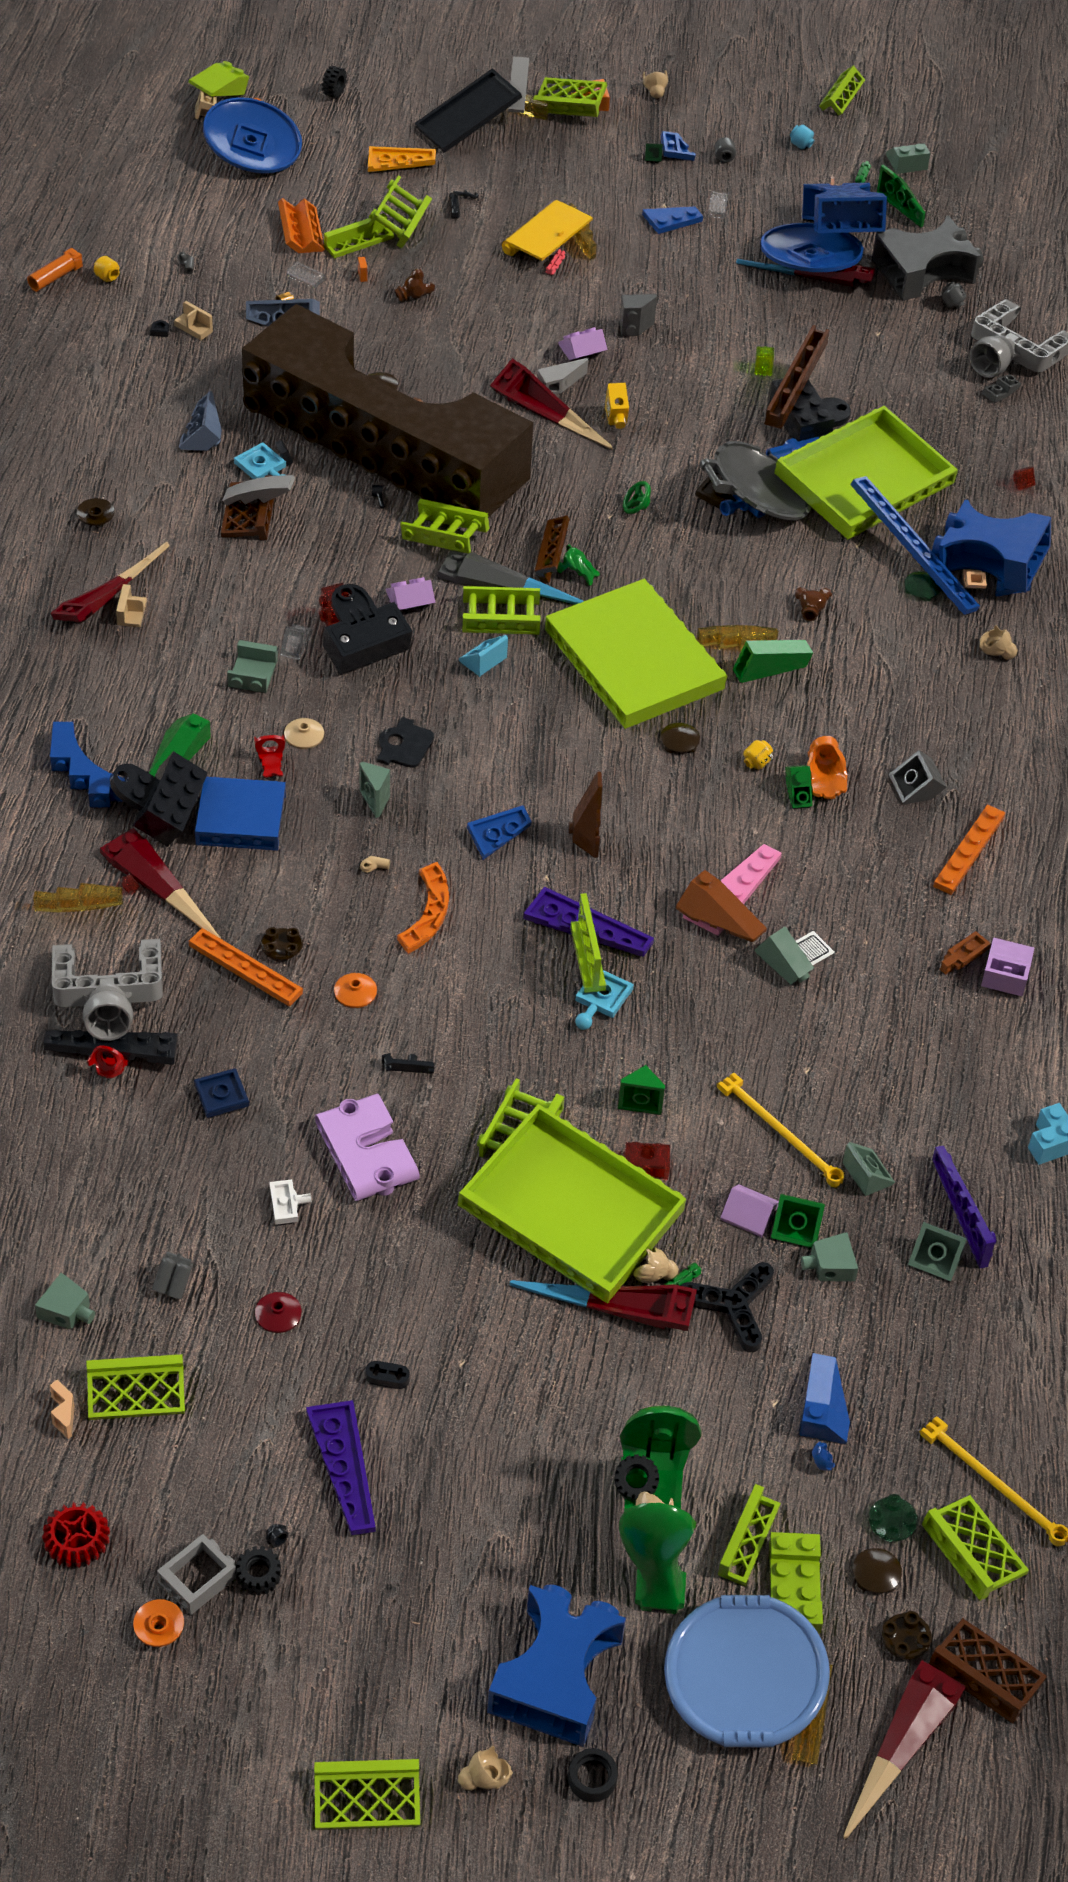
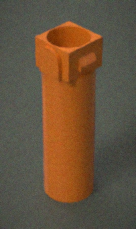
[27,248,83,291]

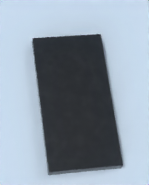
[415,68,522,153]

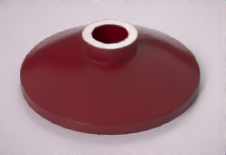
[255,1292,302,1333]

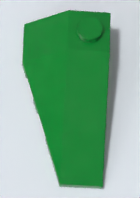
[877,164,926,227]
[149,713,211,777]

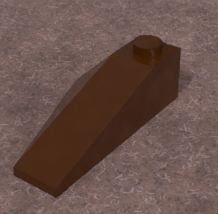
[568,772,602,858]

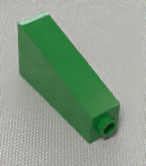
[732,640,813,683]

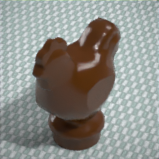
[394,269,435,302]
[795,587,832,621]

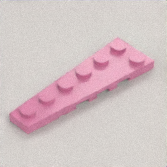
[683,844,782,936]

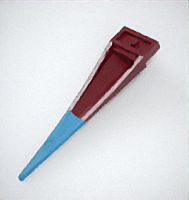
[736,259,876,287]
[510,1280,697,1331]

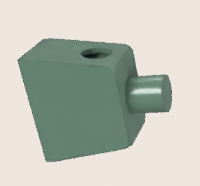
[801,1232,858,1282]
[35,1273,96,1329]

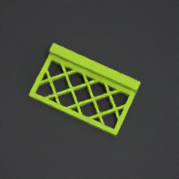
[533,77,607,117]
[570,893,606,993]
[86,1354,185,1420]
[921,1495,1029,1601]
[314,1759,420,1830]

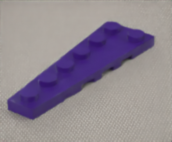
[523,887,654,957]
[932,1145,996,1269]
[306,1400,376,1536]

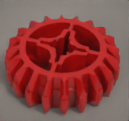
[42,1502,110,1568]

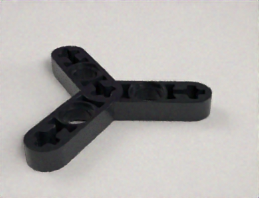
[681,1262,774,1352]

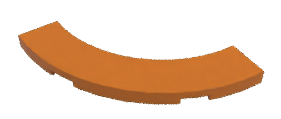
[397,862,449,954]

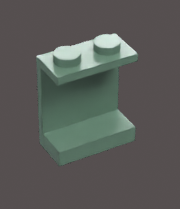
[227,640,278,693]

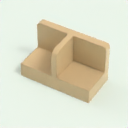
[195,90,217,120]
[174,301,213,340]
[116,584,147,627]

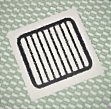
[796,931,835,965]

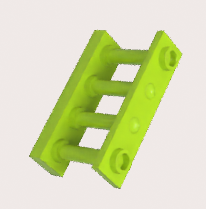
[368,175,432,248]
[400,499,489,554]
[462,586,540,635]
[477,1078,564,1157]

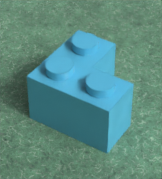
[1028,1103,1068,1165]

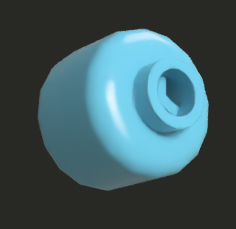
[790,125,815,150]

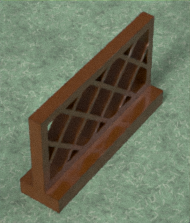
[221,475,274,540]
[929,1618,1047,1724]

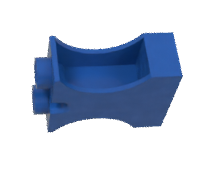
[802,182,887,233]
[932,500,1051,593]
[487,1585,626,1747]

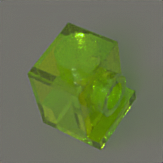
[754,346,774,376]

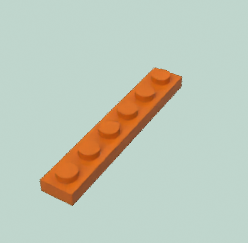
[933,804,1006,895]
[189,928,303,1007]

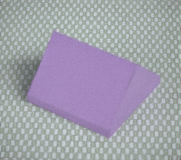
[720,1184,779,1238]

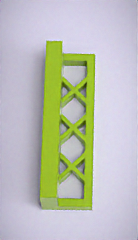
[819,65,865,116]
[324,213,394,258]
[718,1484,781,1586]

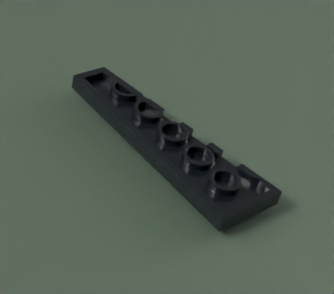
[44,1029,178,1065]

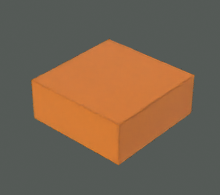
[358,257,367,282]

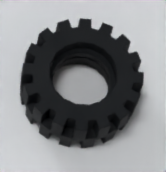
[322,65,347,98]
[614,1454,659,1502]
[236,1546,281,1595]

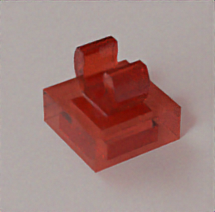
[1013,466,1035,490]

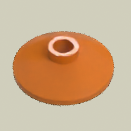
[334,973,377,1008]
[133,1599,184,1647]

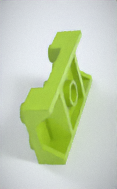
[769,1532,823,1633]

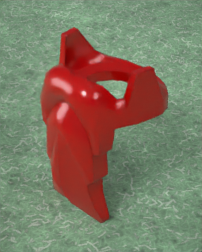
[254,735,285,778]
[87,1045,129,1079]

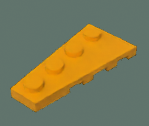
[368,146,436,172]

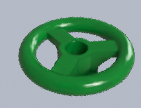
[623,481,651,515]

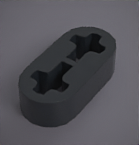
[366,1361,410,1389]

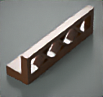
[535,515,570,584]

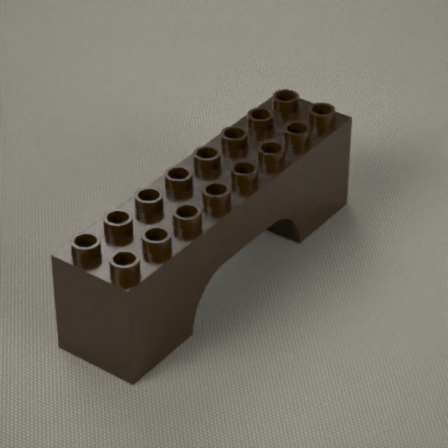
[242,304,533,518]

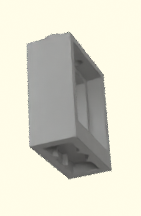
[157,1534,236,1615]

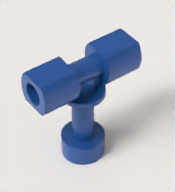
[720,495,765,518]

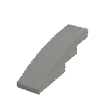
[508,56,529,113]
[222,475,295,506]

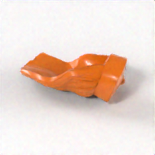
[807,736,847,799]

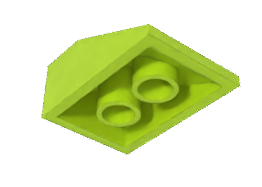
[188,61,249,97]

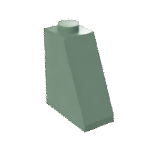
[754,927,814,985]

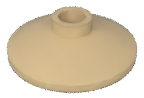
[284,718,324,749]

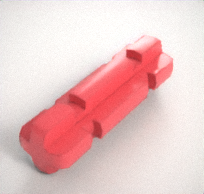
[545,249,565,275]

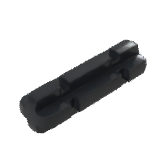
[449,193,460,219]

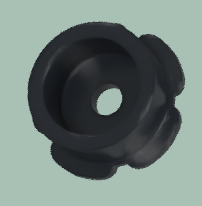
[266,1524,289,1547]

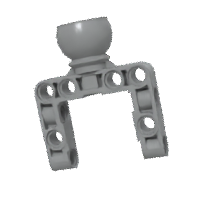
[970,299,1068,378]
[52,939,163,1041]

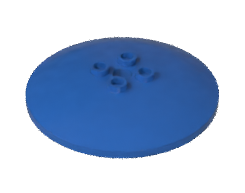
[203,97,302,173]
[761,223,864,272]

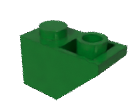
[785,765,813,808]

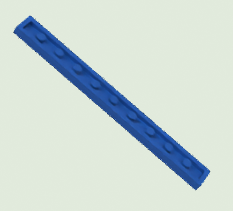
[850,476,980,615]

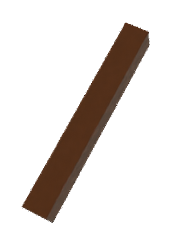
[764,325,830,429]

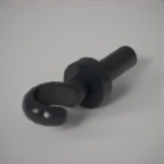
[453,190,479,199]

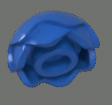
[812,1442,835,1471]

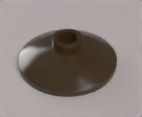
[76,498,115,526]

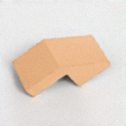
[962,569,987,589]
[50,1380,75,1439]

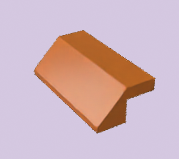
[278,198,325,253]

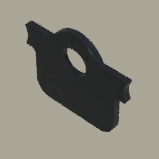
[377,716,434,768]

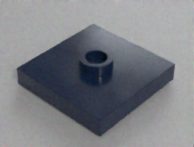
[194,1068,250,1118]

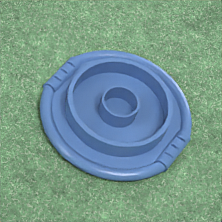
[664,1595,830,1748]

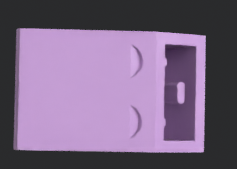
[981,938,1034,997]

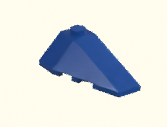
[799,1353,850,1444]

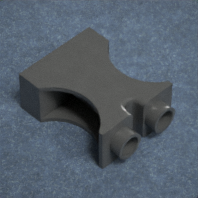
[872,215,983,301]

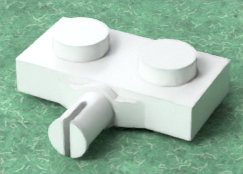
[270,1179,312,1225]

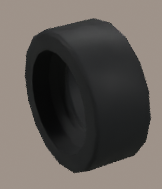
[568,1748,618,1802]

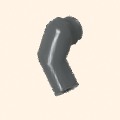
[177,252,195,274]

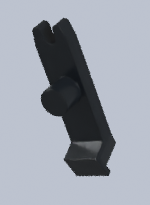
[382,1053,435,1074]

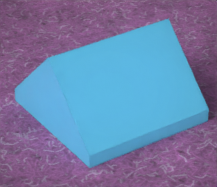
[459,635,508,677]

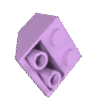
[558,327,608,360]
[386,577,435,610]

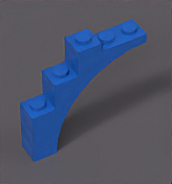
[50,722,125,808]

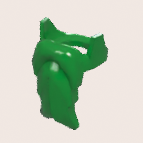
[557,544,600,586]

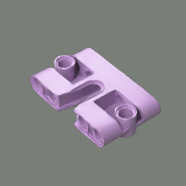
[315,1093,420,1201]

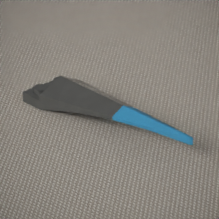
[438,550,584,605]

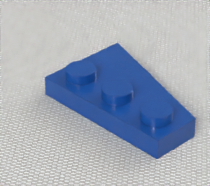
[642,206,703,234]
[467,805,532,860]

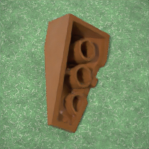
[676,870,767,942]

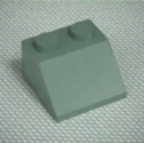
[886,143,930,174]

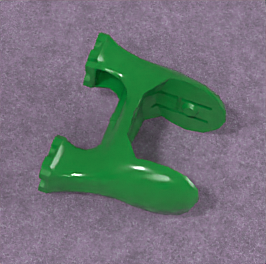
[619,1406,702,1614]

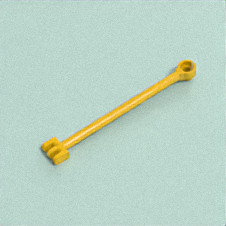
[717,1073,844,1188]
[919,1416,1068,1546]

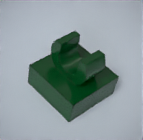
[645,143,663,161]

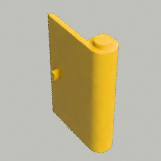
[502,200,593,261]

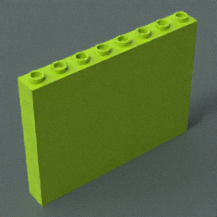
[774,406,958,539]
[545,578,727,729]
[458,1104,686,1303]

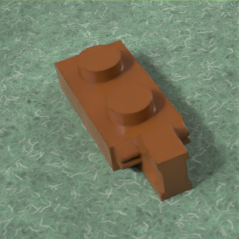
[939,931,991,975]

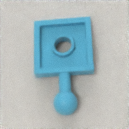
[234,442,286,479]
[575,970,634,1030]

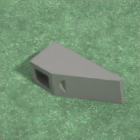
[537,358,588,394]

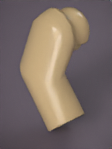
[360,856,390,872]

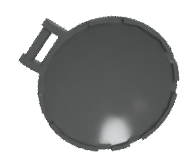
[699,441,811,520]

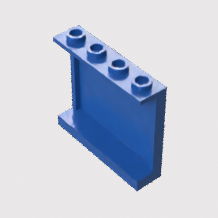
[195,777,286,851]

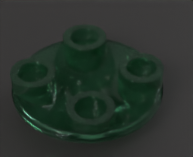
[904,571,942,601]
[869,1494,918,1542]

